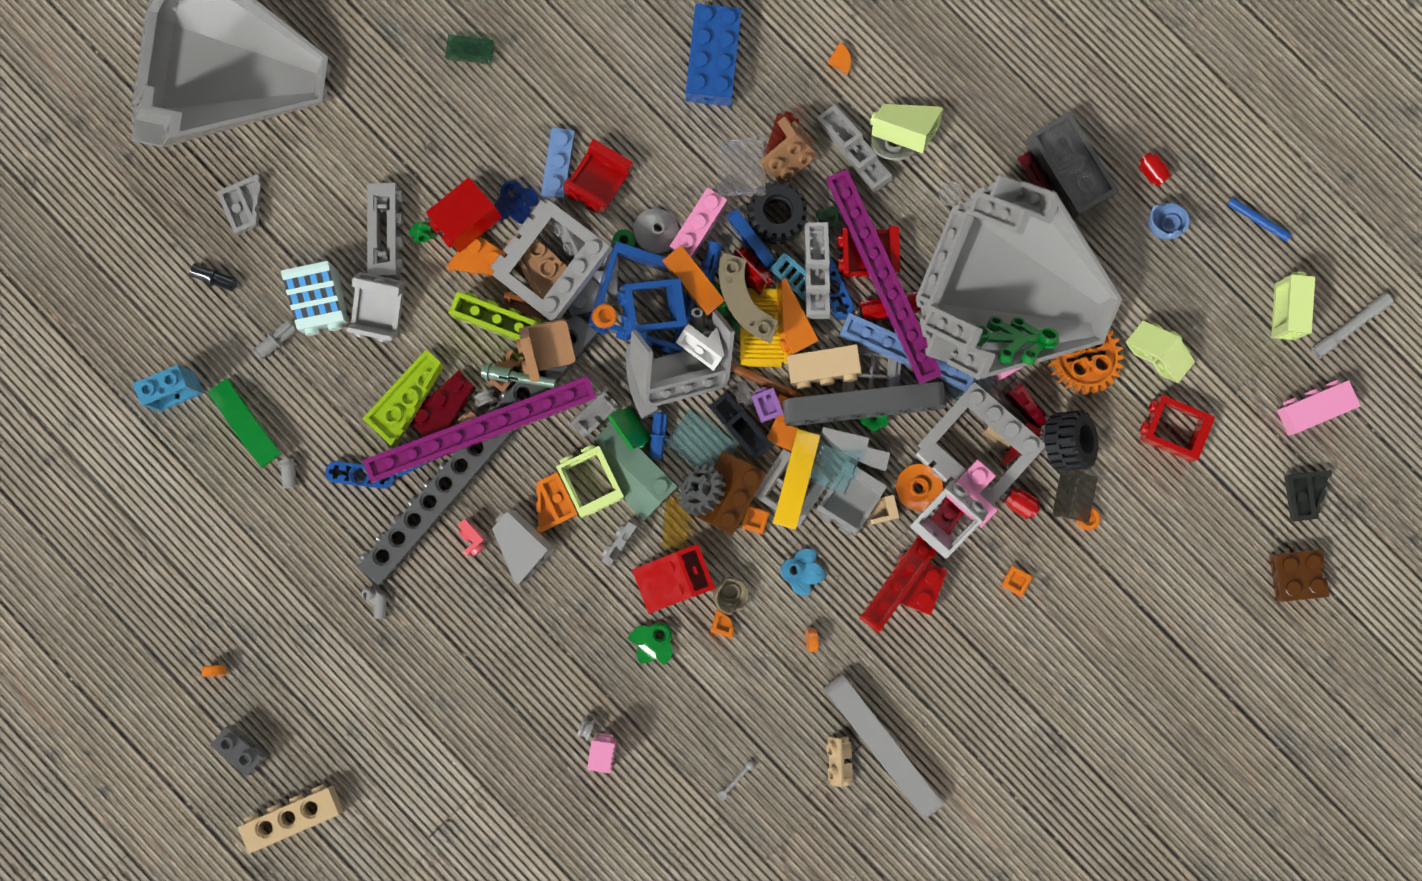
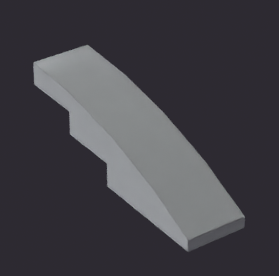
[817,105,893,193]
[805,222,830,319]

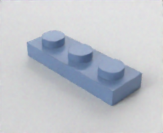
[541,127,575,200]

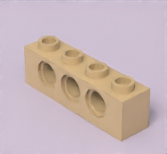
[238,784,344,854]

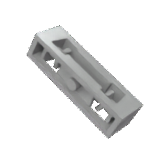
[367,183,404,280]

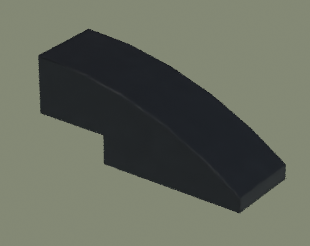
[707,391,773,461]

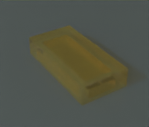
[662,500,688,548]

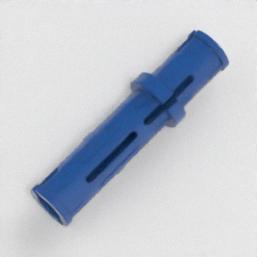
[694,241,723,308]

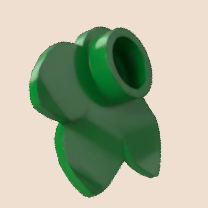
[628,623,673,665]

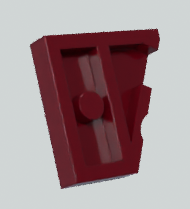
[1005,383,1047,428]

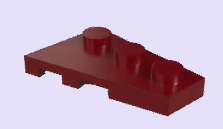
[411,370,476,437]

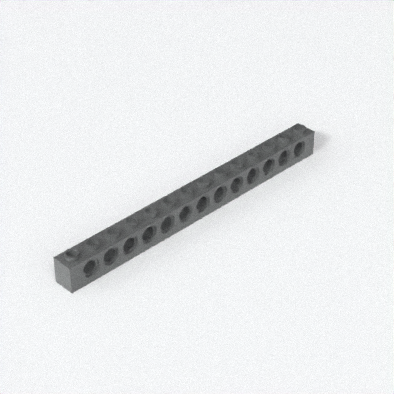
[357,314,598,585]

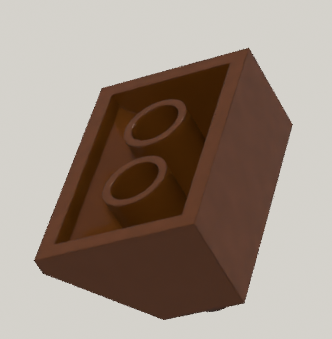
[691,451,767,536]

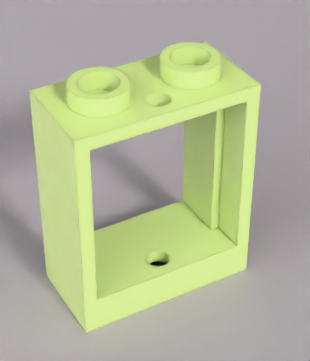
[1271,272,1315,340]
[556,445,624,519]

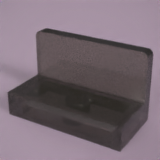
[1052,471,1097,523]

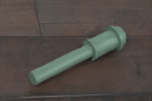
[481,362,557,388]

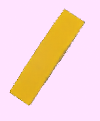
[773,429,820,530]

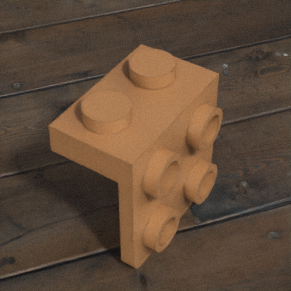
[760,116,818,184]
[516,319,575,383]

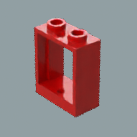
[1139,395,1215,462]

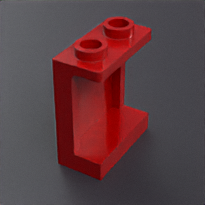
[563,139,633,215]
[837,226,901,278]

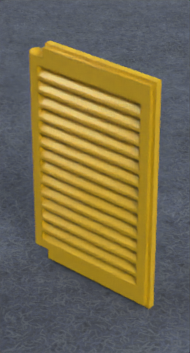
[740,288,788,367]

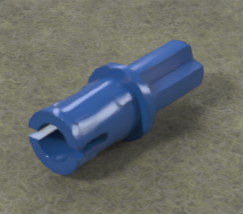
[649,412,668,459]

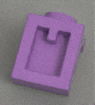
[751,386,783,423]

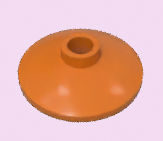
[896,464,943,511]

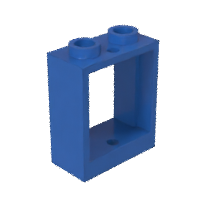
[618,278,687,335]

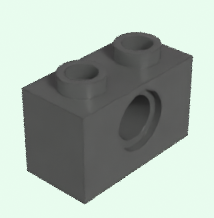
[210,725,270,777]

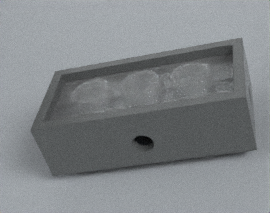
[1024,112,1119,220]

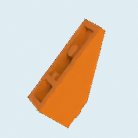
[777,278,819,355]

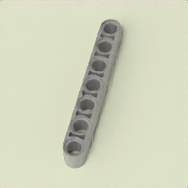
[823,673,944,820]

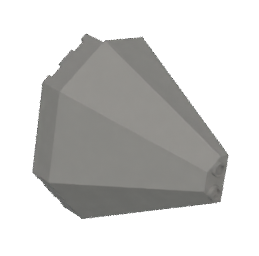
[131,0,330,148]
[916,174,1122,380]

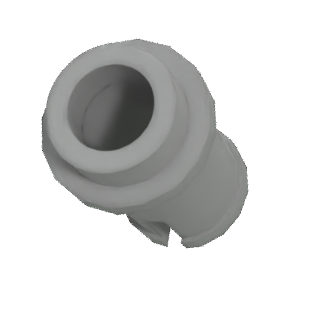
[278,459,298,489]

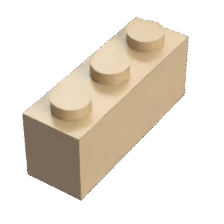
[787,344,862,389]

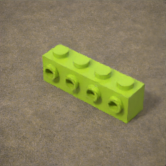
[448,291,544,342]

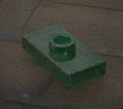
[445,35,495,65]

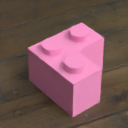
[946,459,997,528]

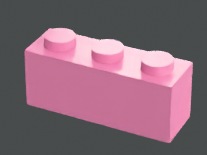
[670,187,727,259]
[1277,379,1361,435]

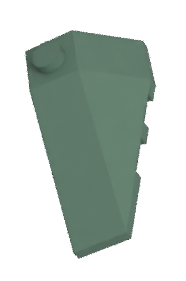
[596,423,678,521]

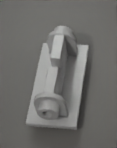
[552,212,585,261]
[569,390,618,438]

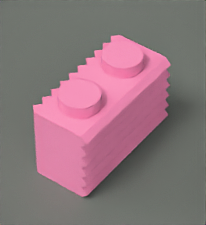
[587,733,617,773]

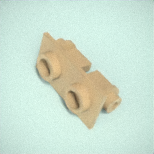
[827,736,853,787]

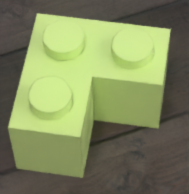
[1126,321,1195,383]

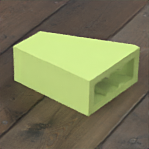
[870,104,943,153]

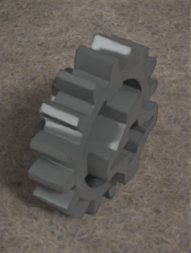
[676,464,726,516]

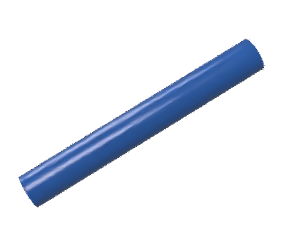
[1227,197,1292,242]

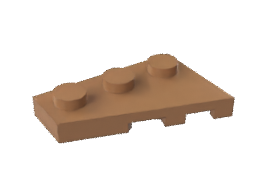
[507,233,568,299]

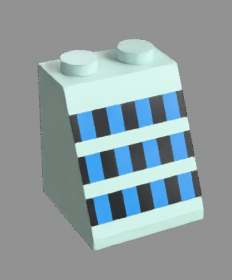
[281,261,349,336]

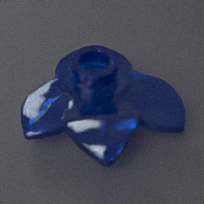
[494,181,539,224]

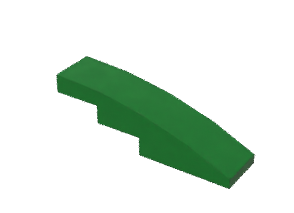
[208,378,281,469]

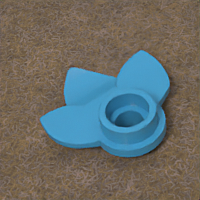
[780,549,826,596]

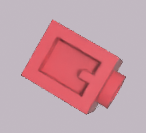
[457,519,487,556]

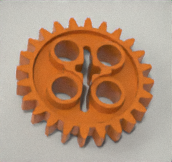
[1048,330,1124,395]

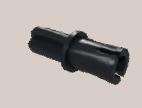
[189,263,238,292]

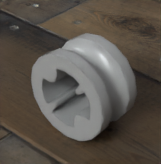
[474,389,498,408]
[577,717,595,741]

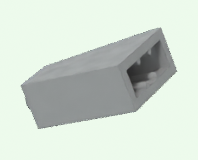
[492,510,555,585]

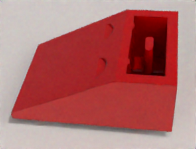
[632,544,715,614]

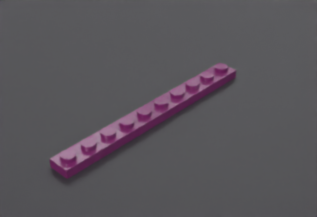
[826,169,942,385]
[363,376,596,483]

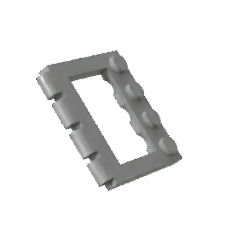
[490,200,613,321]
[915,382,1045,505]

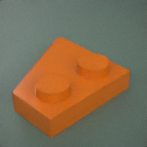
[446,236,507,277]
[536,472,579,534]

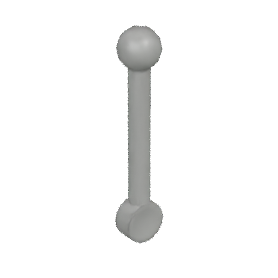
[718,761,755,800]

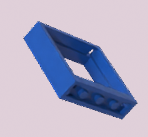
[588,242,704,355]

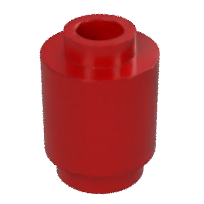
[1138,152,1172,187]
[1004,487,1041,519]

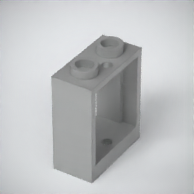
[910,480,989,559]

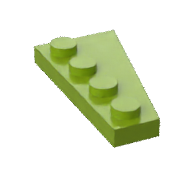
[362,350,444,448]

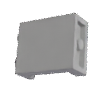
[347,272,405,343]
[816,461,887,537]

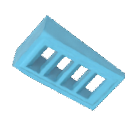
[769,252,806,302]

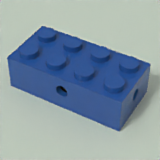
[685,3,741,106]

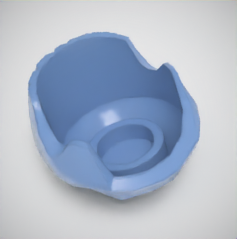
[1148,203,1190,240]

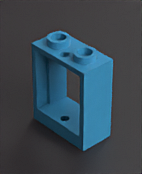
[133,365,204,412]

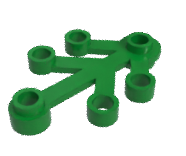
[975,316,1059,365]

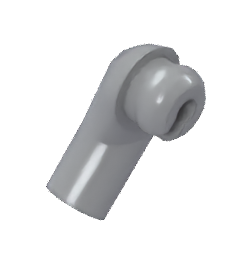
[691,307,712,329]
[361,587,386,619]

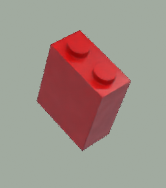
[425,177,502,253]

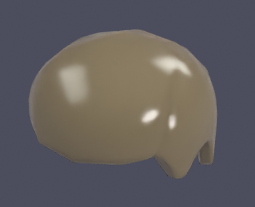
[713,577,749,615]

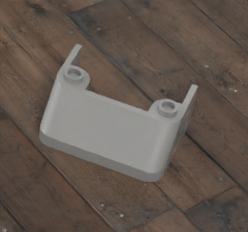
[630,310,735,407]

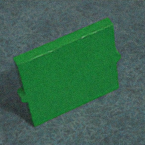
[607,406,651,451]

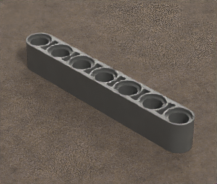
[782,382,947,426]

